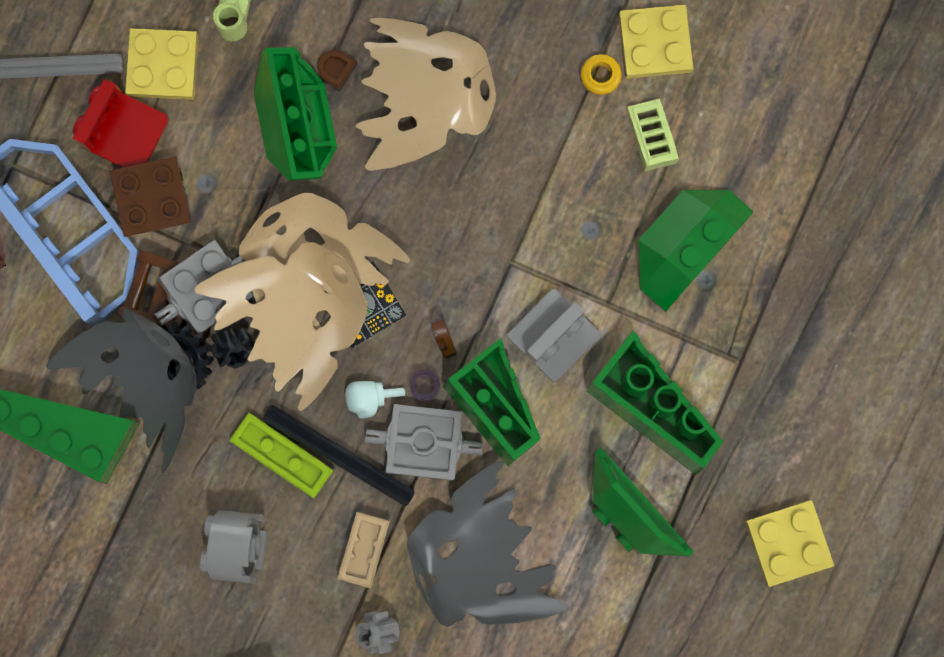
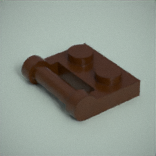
[117,250,182,328]

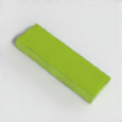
[229,413,334,499]

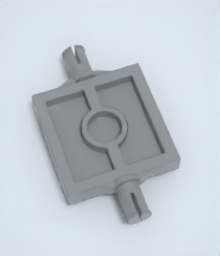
[153,240,255,335]
[365,404,483,481]

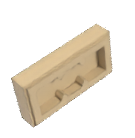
[337,512,390,588]

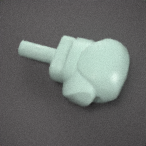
[345,381,405,419]

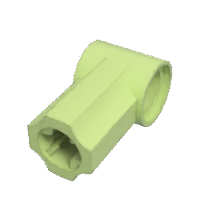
[213,0,251,42]

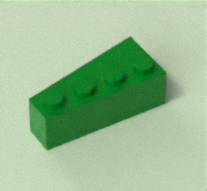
[586,331,724,475]
[0,389,140,484]

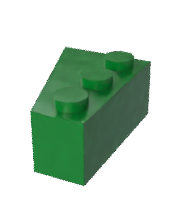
[443,338,541,467]

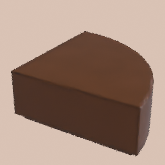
[431,319,456,359]

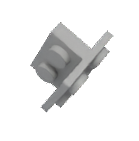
[507,289,601,382]

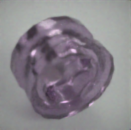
[409,370,440,402]

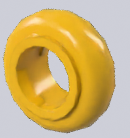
[580,54,622,95]

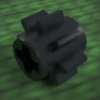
[210,326,254,369]

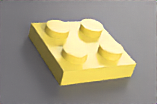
[619,5,693,79]
[125,28,199,100]
[745,500,834,587]

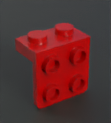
[72,79,169,168]

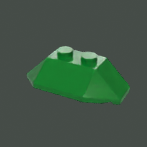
[254,47,337,181]
[638,190,754,312]
[591,447,694,557]

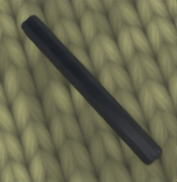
[263,405,415,506]

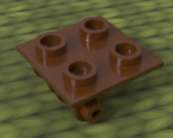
[109,156,191,237]

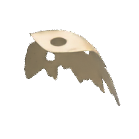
[356,18,496,171]
[239,193,410,331]
[194,242,367,411]

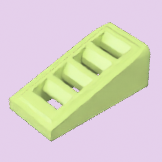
[627,99,679,172]

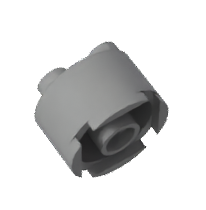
[200,510,266,584]

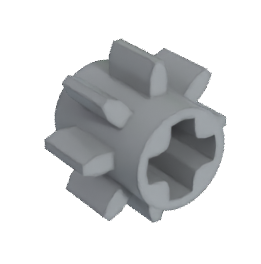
[356,611,399,655]

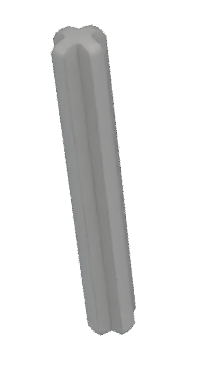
[0,54,124,79]

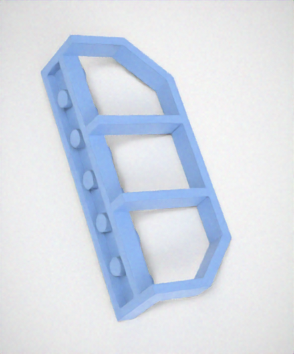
[0,139,139,327]

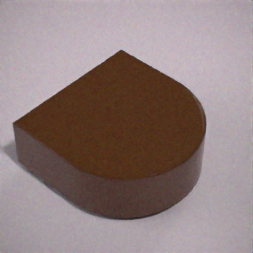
[317,50,358,92]

